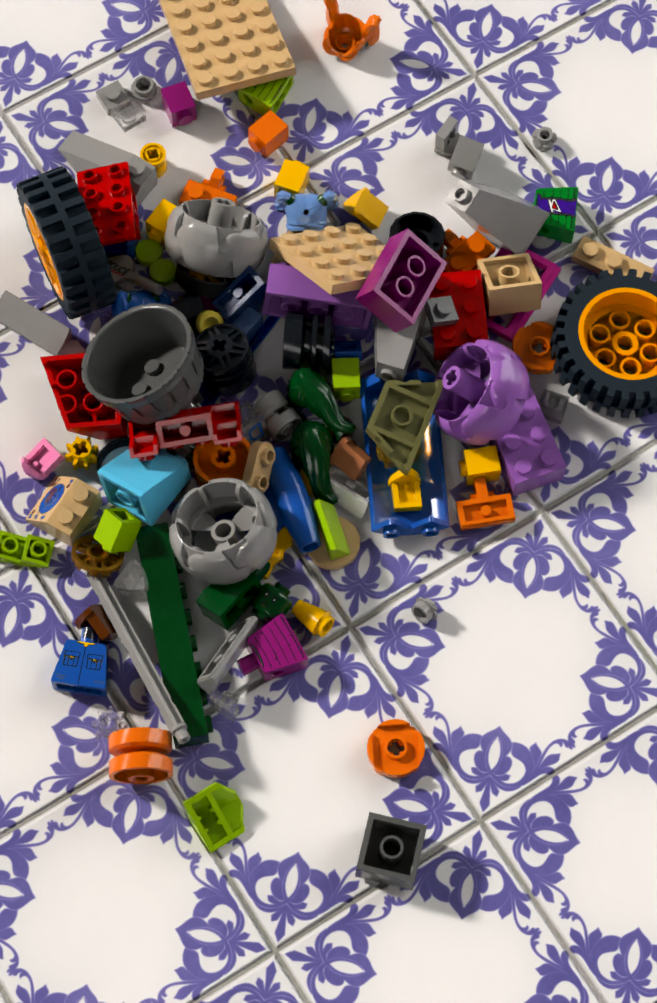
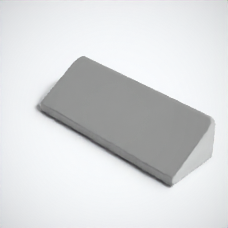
[0,290,73,356]
[197,616,258,696]

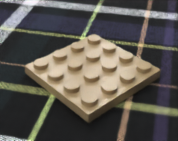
[268,222,385,295]

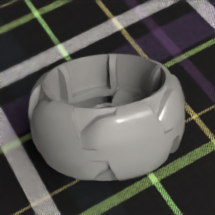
[164,197,268,278]
[169,478,278,585]

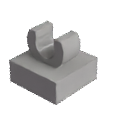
[539,389,570,424]

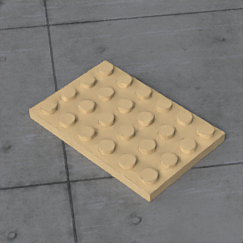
[158,0,296,100]

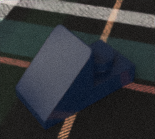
[211,265,267,323]

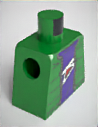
[532,187,578,244]

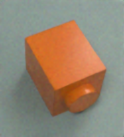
[248,110,288,158]

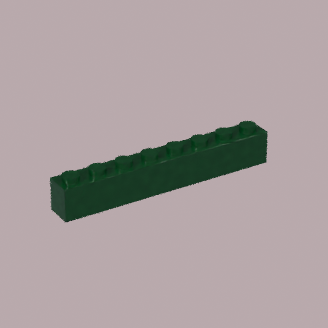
[136,522,213,749]

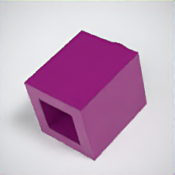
[161,81,197,127]

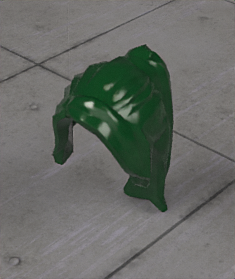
[287,368,356,441]
[290,420,339,505]

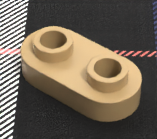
[242,441,276,494]

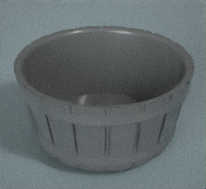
[81,303,204,424]

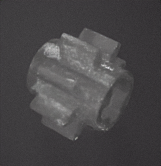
[91,706,128,743]

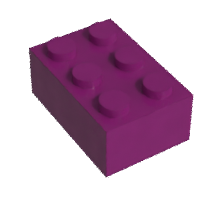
[355,229,447,333]

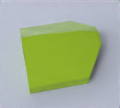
[182,782,245,853]

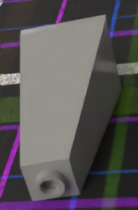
[445,179,550,254]
[373,296,430,382]

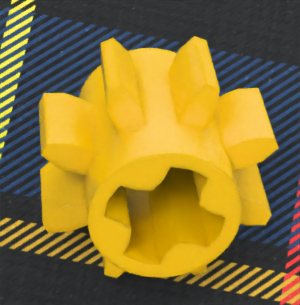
[65,436,99,471]

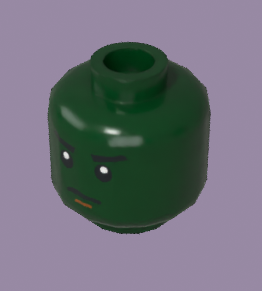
[251,582,293,623]

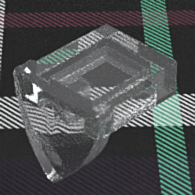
[114,559,149,600]

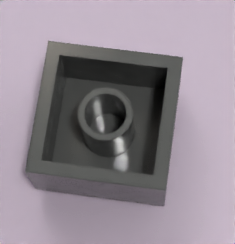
[355,812,427,890]

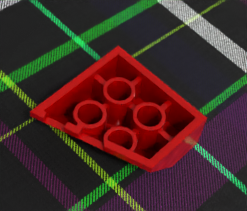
[40,353,127,440]

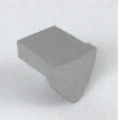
[434,116,460,157]

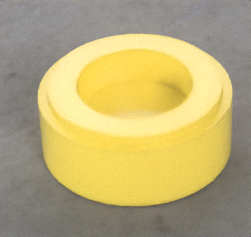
[195,310,224,334]

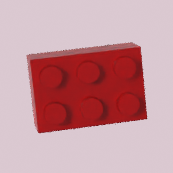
[429,270,489,361]

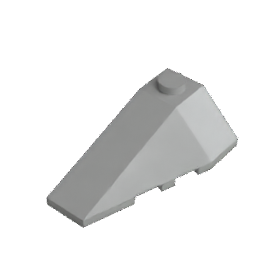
[58,130,157,207]

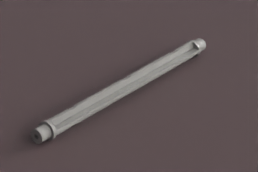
[85,565,191,744]

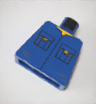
[51,627,109,698]

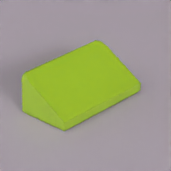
[314,499,350,560]

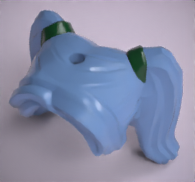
[275,190,339,231]

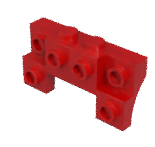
[128,401,243,461]

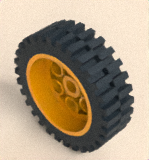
[550,268,657,418]

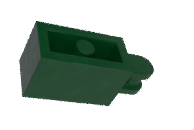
[196,562,270,631]

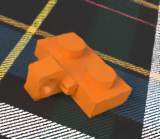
[179,167,237,205]
[443,228,496,273]
[455,477,516,531]

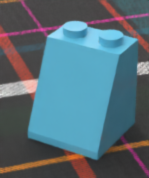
[97,448,192,526]

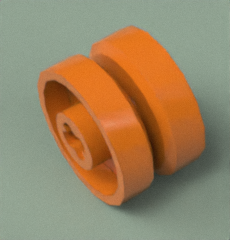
[193,437,251,487]
[108,727,173,784]

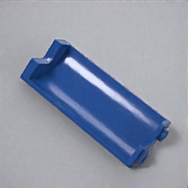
[360,369,450,539]

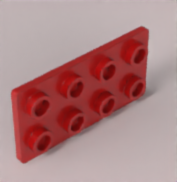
[77,162,141,246]

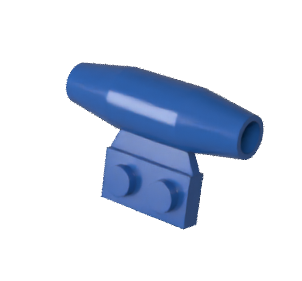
[237,447,321,553]

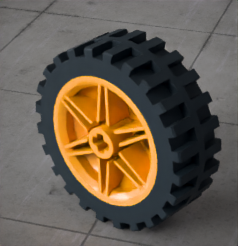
[16,166,117,320]

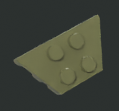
[365,380,444,475]

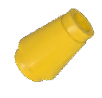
[291,600,335,637]

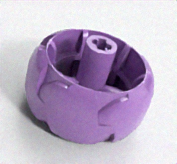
[433,339,530,445]

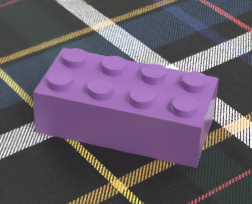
[262,262,372,330]
[474,385,567,497]

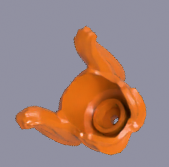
[322,0,382,62]

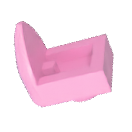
[21,438,65,480]

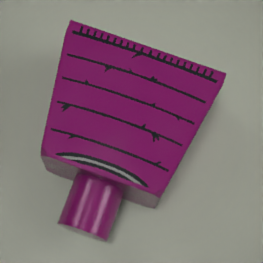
[236,613,308,681]

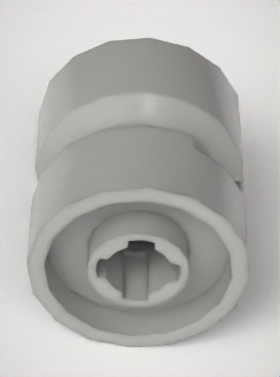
[252,390,302,442]

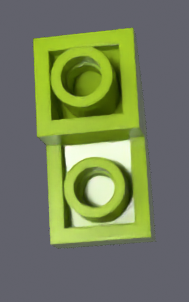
[0,530,55,568]

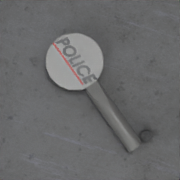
[107,254,163,295]

